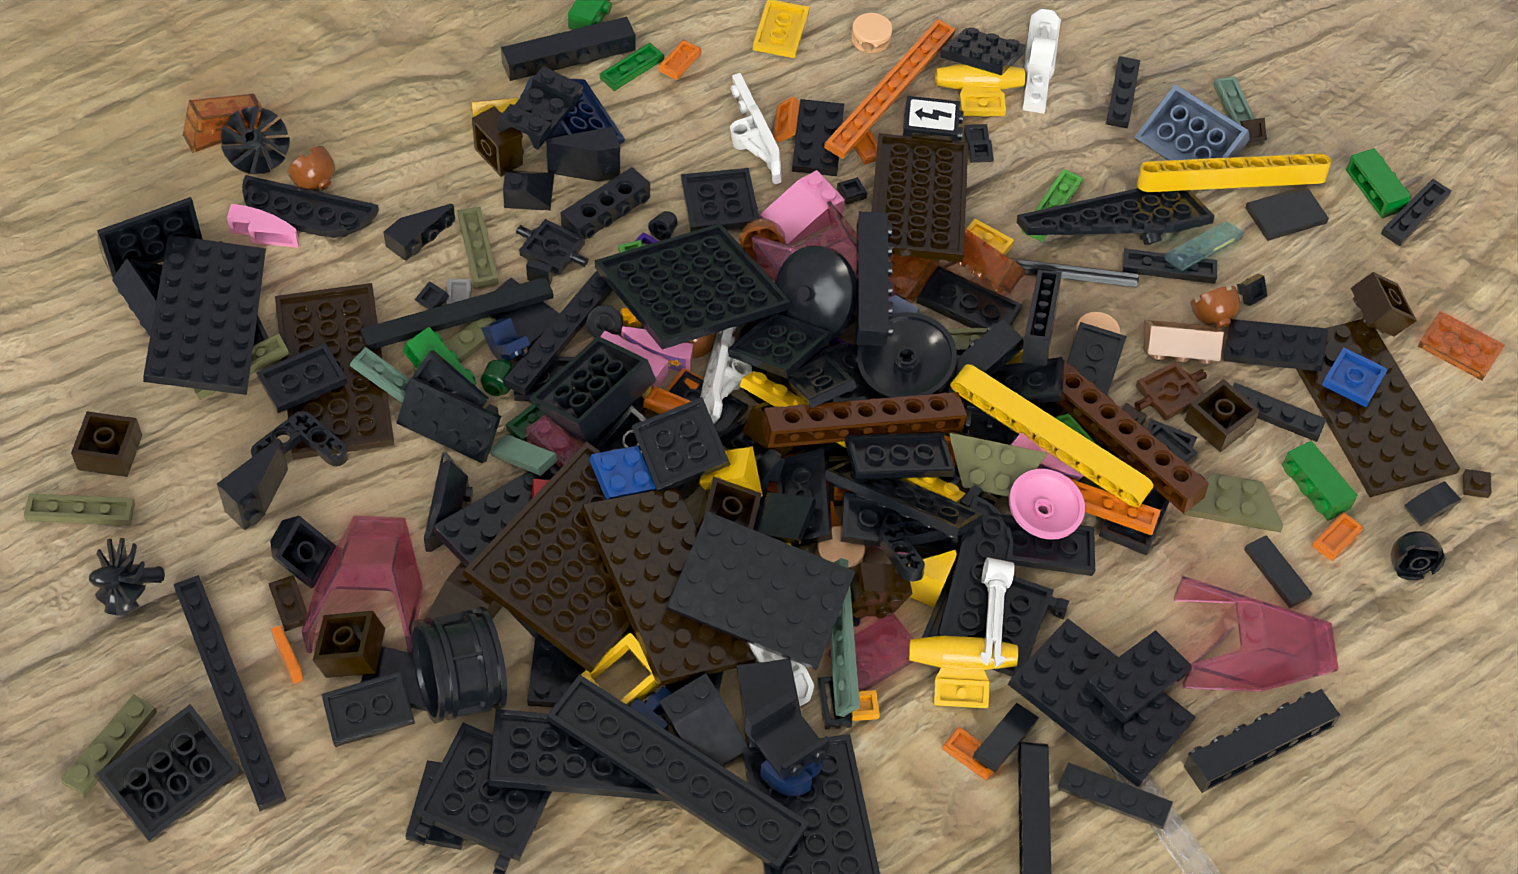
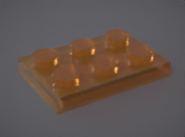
[1418,311,1505,381]

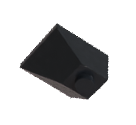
[503,170,555,211]
[270,515,337,589]

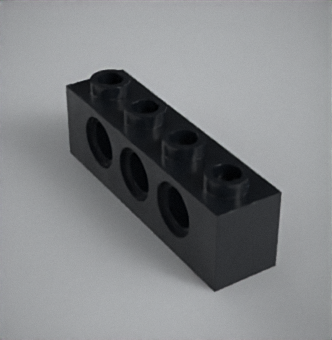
[561,167,650,240]

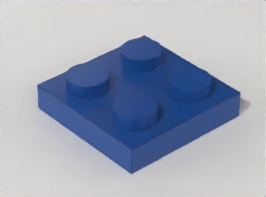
[1322,347,1388,407]
[589,446,656,500]

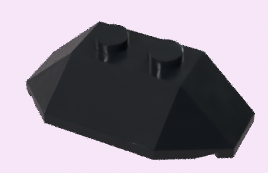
[424,452,473,552]

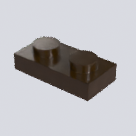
[268,575,311,631]

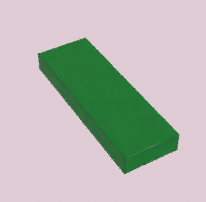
[600,43,664,91]

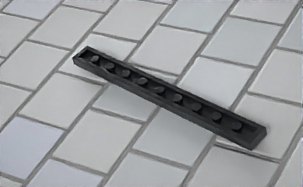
[173,575,287,811]

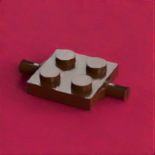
[1134,362,1207,420]

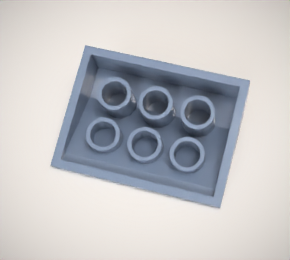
[1134,84,1250,160]

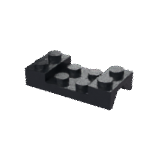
[497,66,583,150]

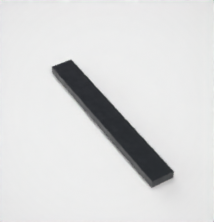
[360,277,554,350]

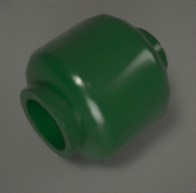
[480,359,514,396]

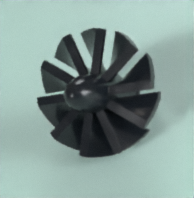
[221,106,290,174]
[89,538,165,616]

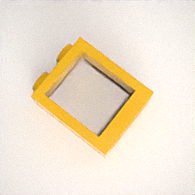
[581,633,658,707]

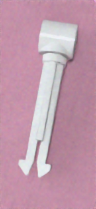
[980,557,1014,667]

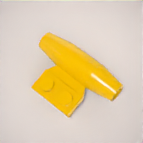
[935,64,1025,116]
[909,636,1018,708]

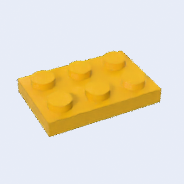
[753,0,810,58]

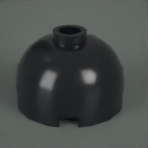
[1390,531,1446,580]

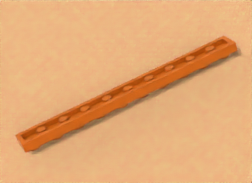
[824,19,956,159]
[944,435,1161,535]

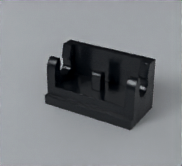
[963,402,1014,444]

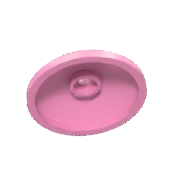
[1009,469,1085,539]

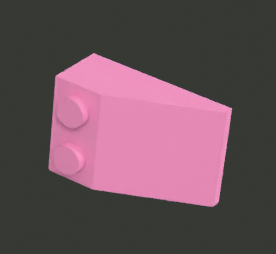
[760,170,845,247]

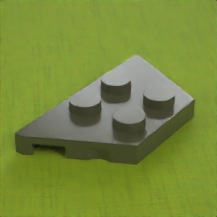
[950,433,1047,497]
[1184,473,1283,533]

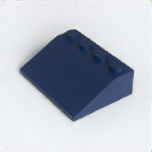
[520,77,625,144]

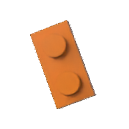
[773,96,800,143]

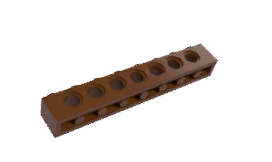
[1055,360,1209,514]
[761,392,967,448]

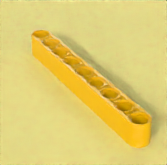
[1136,153,1332,192]
[951,364,1153,507]

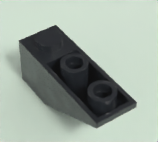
[384,204,455,261]

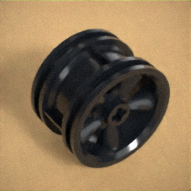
[411,606,507,724]

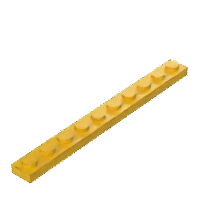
[739,371,966,503]

